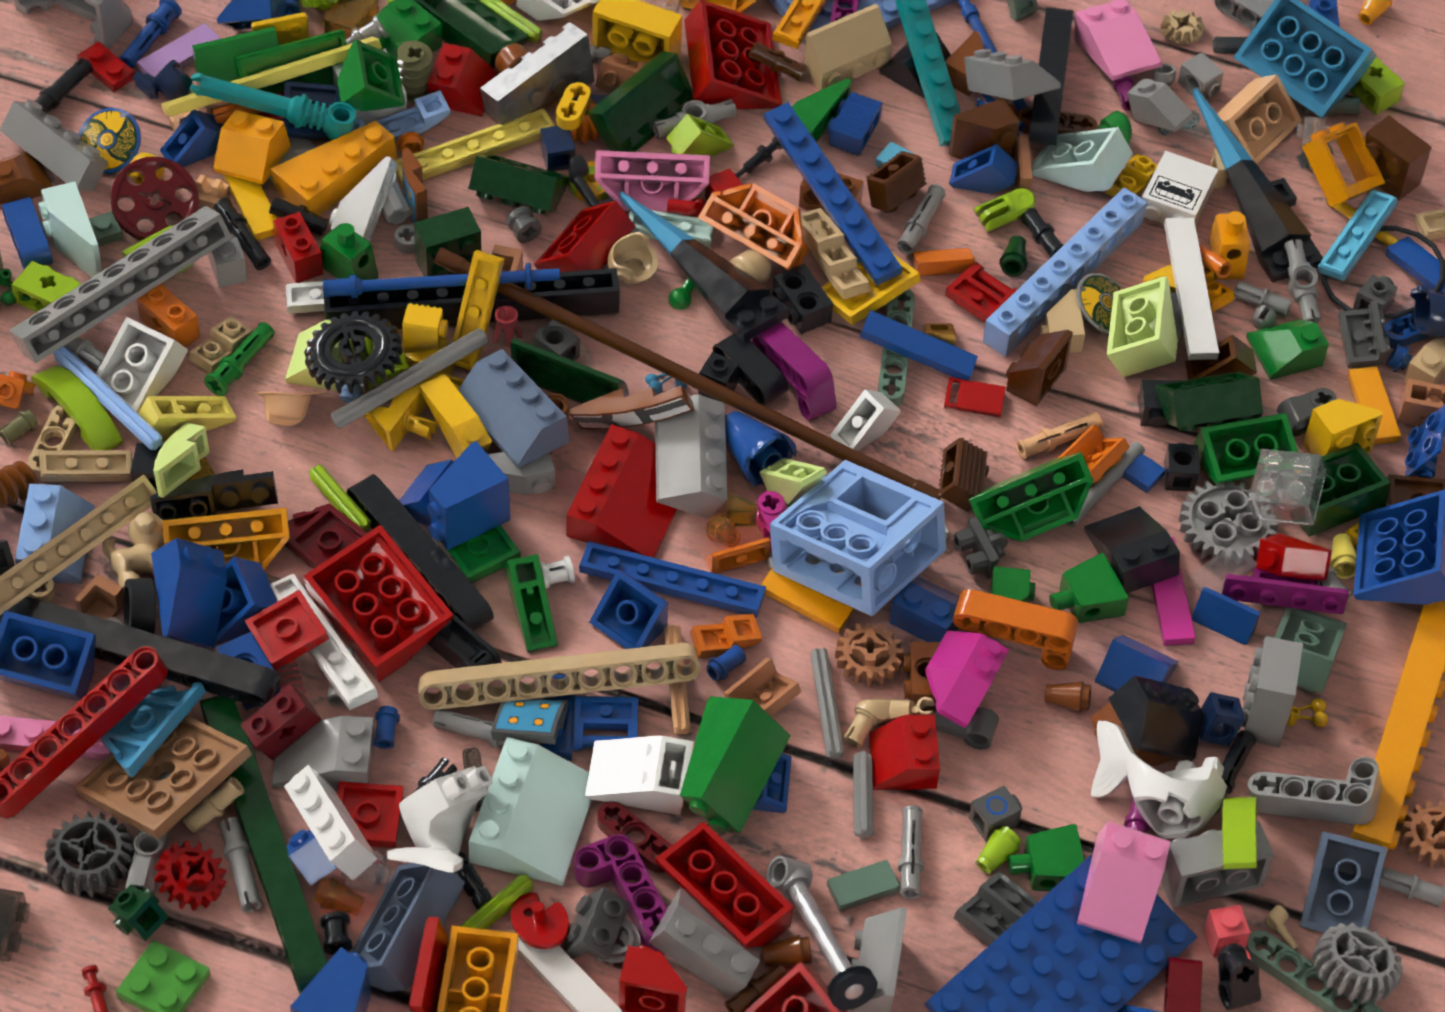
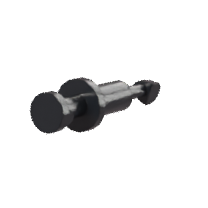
[734,137,782,180]

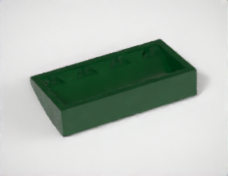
[414,0,529,69]
[587,51,693,152]
[510,338,629,404]

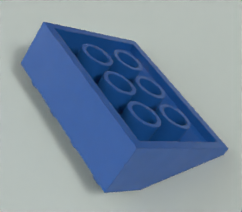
[1353,489,1445,605]

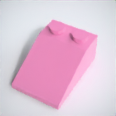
[1075,0,1162,81]
[1077,821,1170,944]

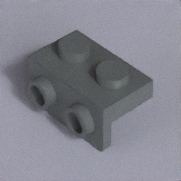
[1338,301,1390,368]
[563,887,629,959]

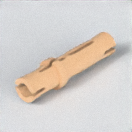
[1016,412,1103,459]

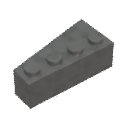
[480,22,595,125]

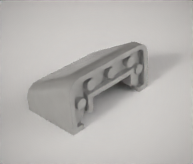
[14,0,133,49]

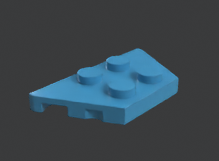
[101,682,206,777]

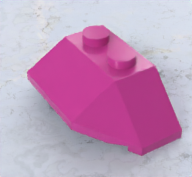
[925,630,1009,729]

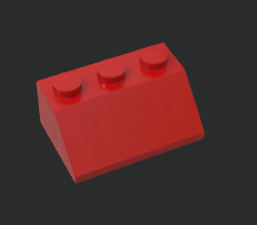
[534,200,636,272]

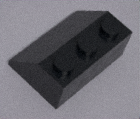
[1108,675,1204,762]

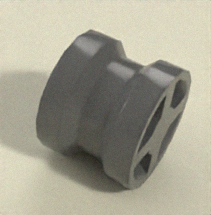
[506,206,542,243]

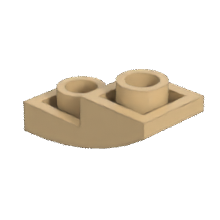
[189,316,252,373]

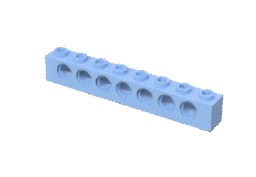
[983,188,1147,357]

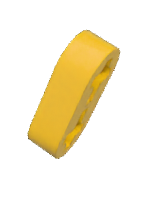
[556,82,591,130]

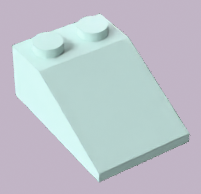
[1031,127,1133,192]
[38,181,102,278]

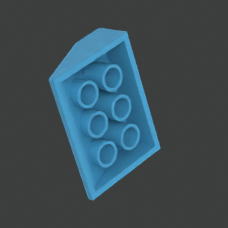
[1233,0,1377,119]

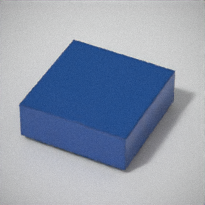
[1123,453,1166,493]

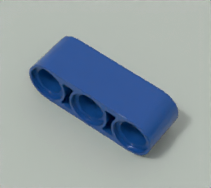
[1,197,53,269]

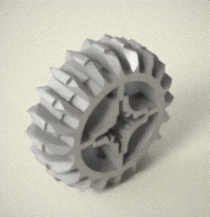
[1312,922,1403,1005]

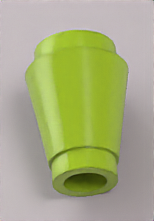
[975,826,1021,874]

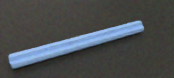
[53,346,163,450]

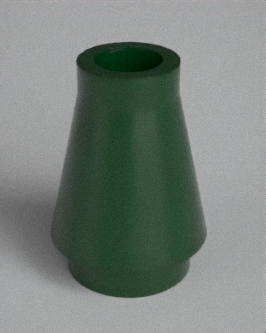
[999,236,1028,277]

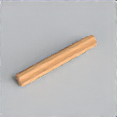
[664,624,691,735]

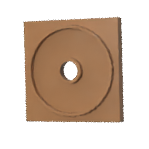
[74,715,252,840]

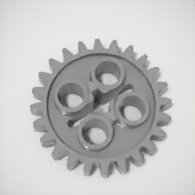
[1178,481,1279,566]

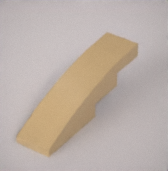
[801,208,870,299]

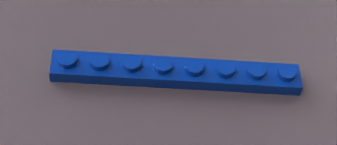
[764,102,902,286]

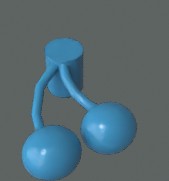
[645,373,688,394]

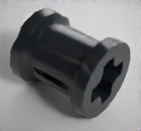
[320,911,353,955]

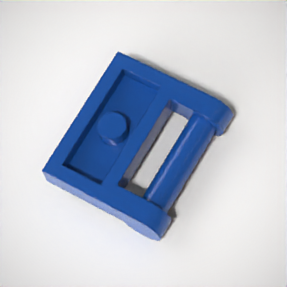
[573,696,638,751]

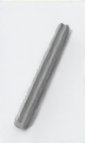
[331,328,488,428]

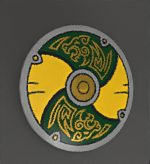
[1076,273,1123,335]

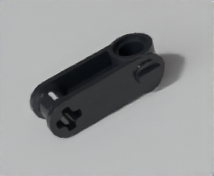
[427,614,502,668]

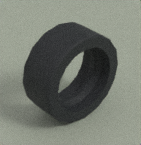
[123,578,156,634]

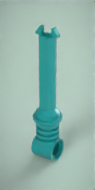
[190,73,356,140]

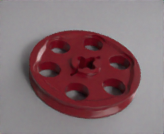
[111,157,199,241]

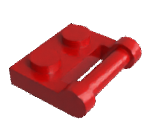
[945,262,1018,323]

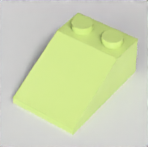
[1107,276,1178,377]

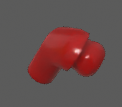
[667,198,706,218]

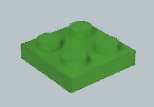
[116,939,211,1012]

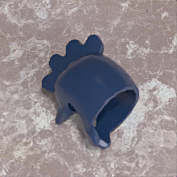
[1410,285,1445,338]

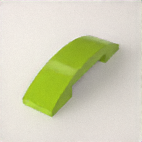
[31,365,123,450]
[1222,797,1257,869]

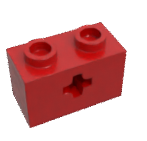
[273,212,323,283]

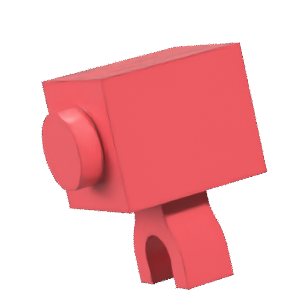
[1204,905,1251,960]

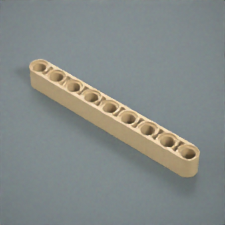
[418,643,701,710]

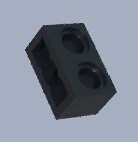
[771,264,833,334]

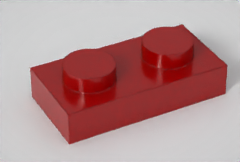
[77,41,135,92]

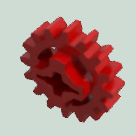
[154,840,227,911]

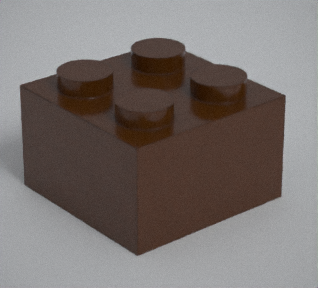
[1365,115,1432,201]

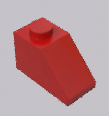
[1256,534,1332,581]

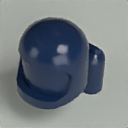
[133,59,193,100]

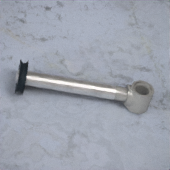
[767,855,878,1010]

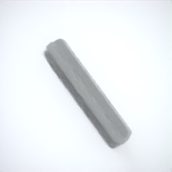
[853,751,873,839]

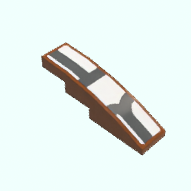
[568,386,694,429]

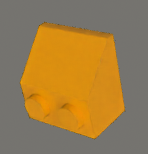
[213,110,291,184]

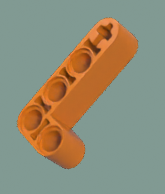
[953,589,1078,670]

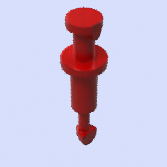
[81,965,108,1012]

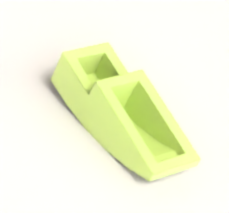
[153,422,210,498]

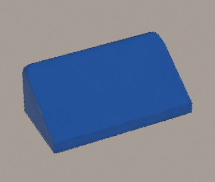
[1191,587,1260,645]
[752,753,792,813]

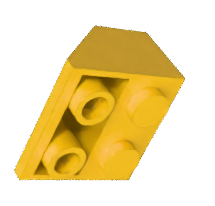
[1303,399,1383,459]

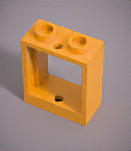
[1302,122,1385,208]

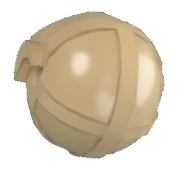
[608,232,659,285]

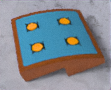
[402,148,428,224]

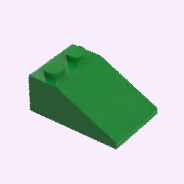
[377,0,443,57]

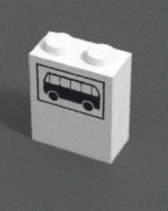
[1142,151,1218,226]

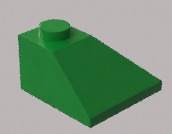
[337,40,405,112]
[1246,319,1329,380]

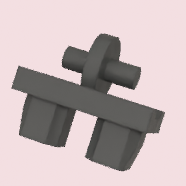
[953,517,1008,579]

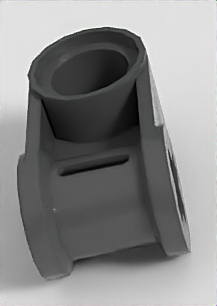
[1277,388,1337,436]

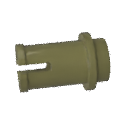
[0,409,38,446]

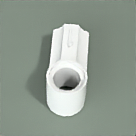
[382,172,411,225]

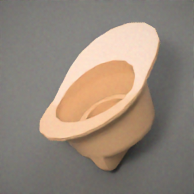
[256,392,327,426]

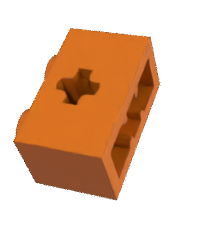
[137,283,200,348]

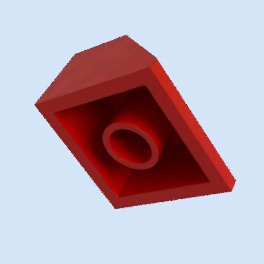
[428,43,498,117]
[869,714,940,790]
[618,945,687,1012]

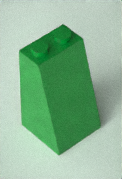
[680,696,791,834]

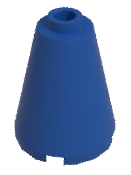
[725,411,797,487]

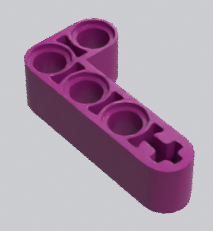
[751,322,836,421]
[574,834,667,955]

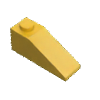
[418,374,492,458]

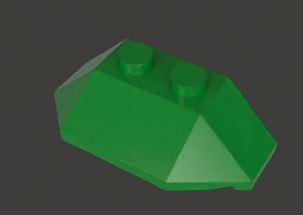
[969,452,1094,542]

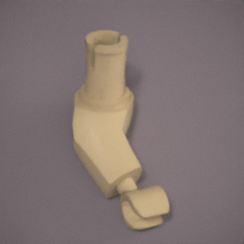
[843,697,935,748]

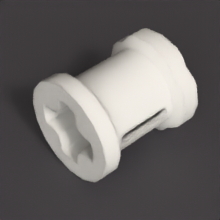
[540,556,575,589]

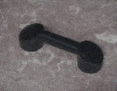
[568,154,614,207]

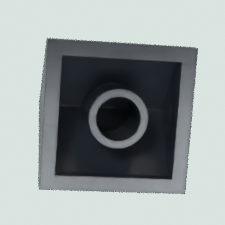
[880,32,951,99]

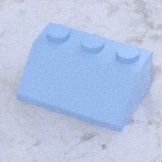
[15,484,95,584]

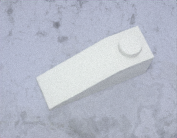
[330,156,398,242]

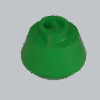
[1097,110,1132,144]

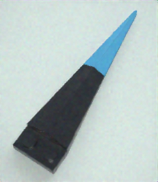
[1193,88,1323,283]
[620,191,789,342]

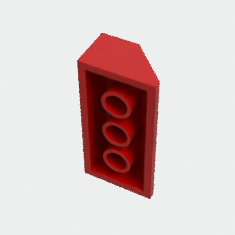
[655,821,794,948]

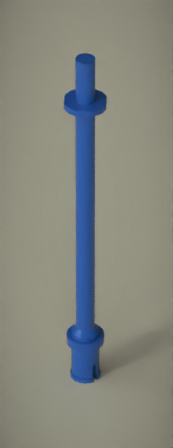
[323,263,560,299]

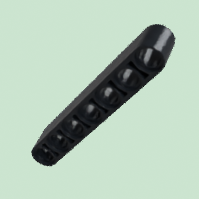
[1029,7,1074,146]
[346,474,494,631]

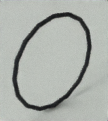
[1322,226,1445,319]

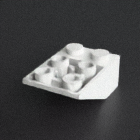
[585,736,693,815]

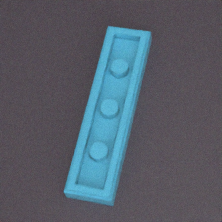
[1318,189,1397,281]

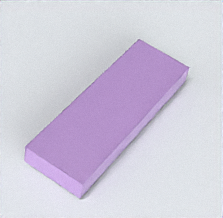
[137,23,221,77]

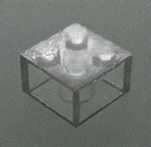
[1248,448,1326,526]

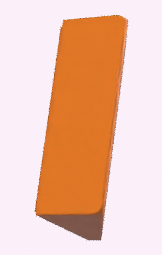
[912,248,975,276]
[705,537,770,574]

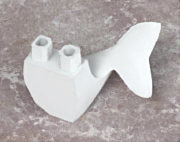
[1091,721,1227,839]
[387,766,492,873]

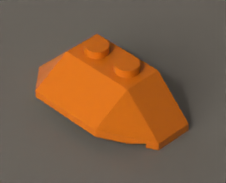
[698,183,804,270]

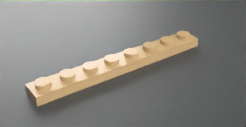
[0,474,157,615]

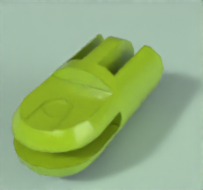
[973,188,1036,233]

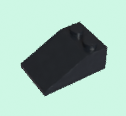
[1084,507,1180,594]

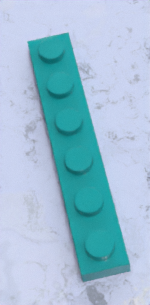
[895,0,961,147]

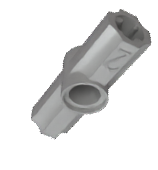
[125,829,171,895]

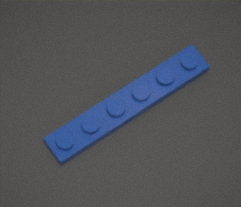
[579,541,766,618]

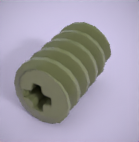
[397,41,433,103]

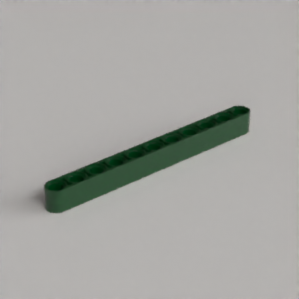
[200,695,327,994]

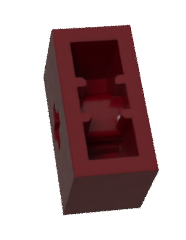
[241,684,322,760]

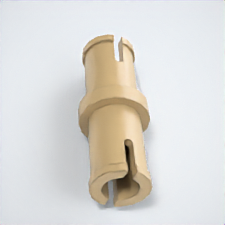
[183,777,245,833]

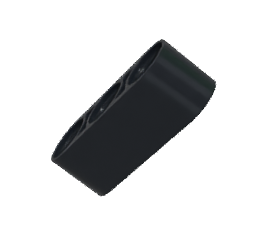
[712,334,789,405]

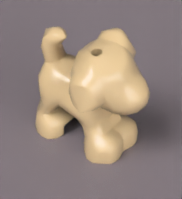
[102,512,164,592]

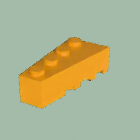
[270,120,398,216]

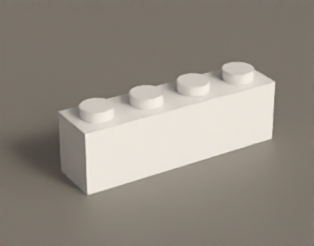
[284,765,378,880]

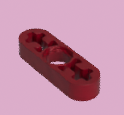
[597,801,672,873]

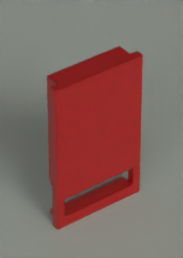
[944,377,1006,417]

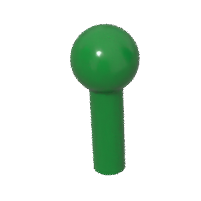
[668,277,695,310]

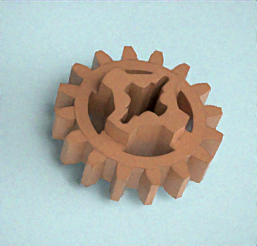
[835,622,904,686]
[1400,800,1445,868]

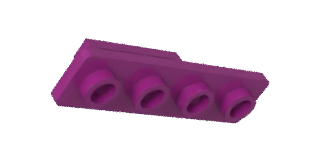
[1221,568,1349,614]

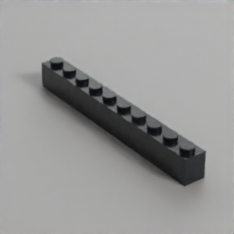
[323,268,620,330]

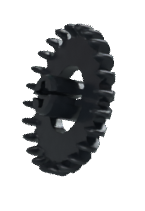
[304,311,403,394]

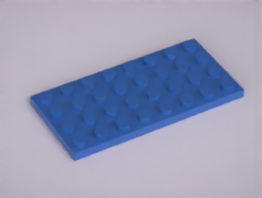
[924,853,1197,1012]

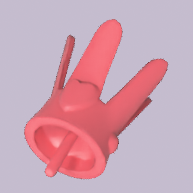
[493,305,523,348]

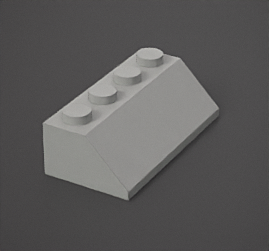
[655,394,728,519]

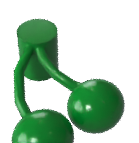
[0,268,31,305]

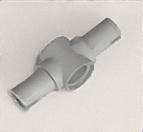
[652,99,737,139]
[1284,239,1322,323]

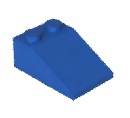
[151,538,227,650]

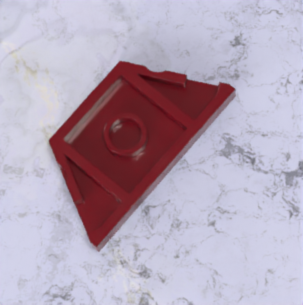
[284,504,367,569]

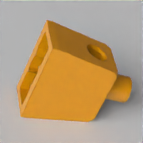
[1209,211,1250,280]

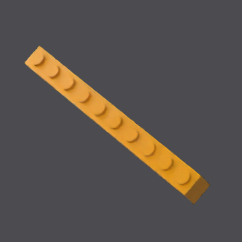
[1350,601,1445,855]

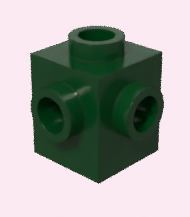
[107,884,168,941]

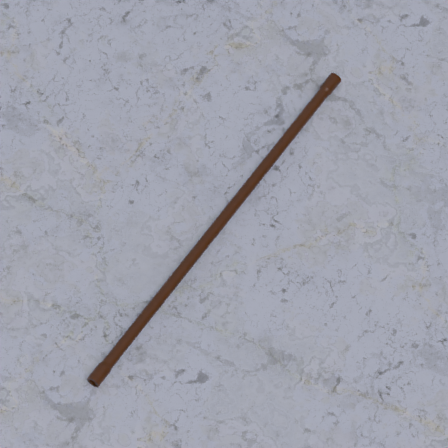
[434,247,941,500]

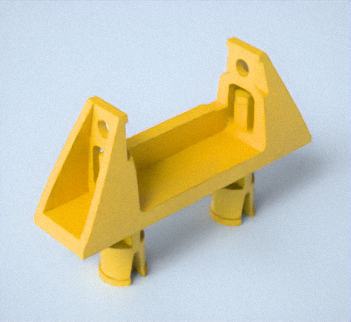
[364,349,464,451]

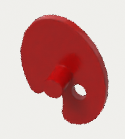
[511,892,570,949]

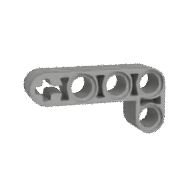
[1248,757,1382,825]

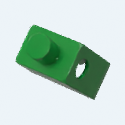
[320,223,379,280]
[1049,553,1129,623]
[1008,824,1084,892]

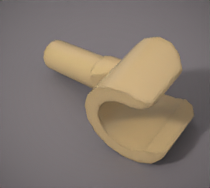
[1265,905,1299,950]

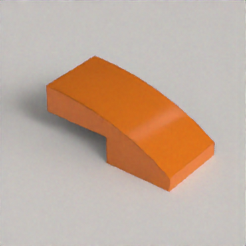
[690,614,763,658]

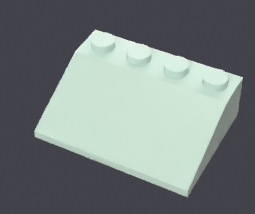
[469,737,592,886]

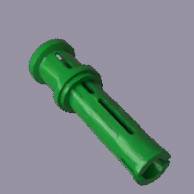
[204,322,275,396]

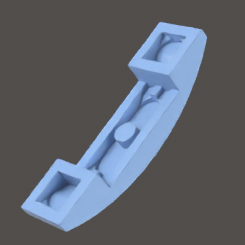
[353,90,451,144]

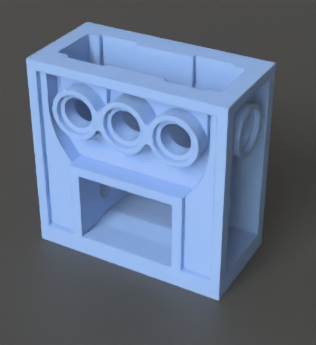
[770,460,946,616]

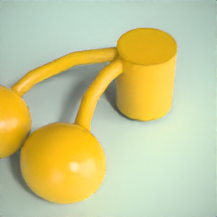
[1287,698,1328,727]

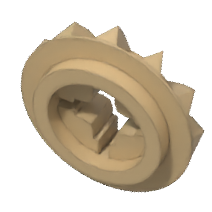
[1161,8,1205,44]

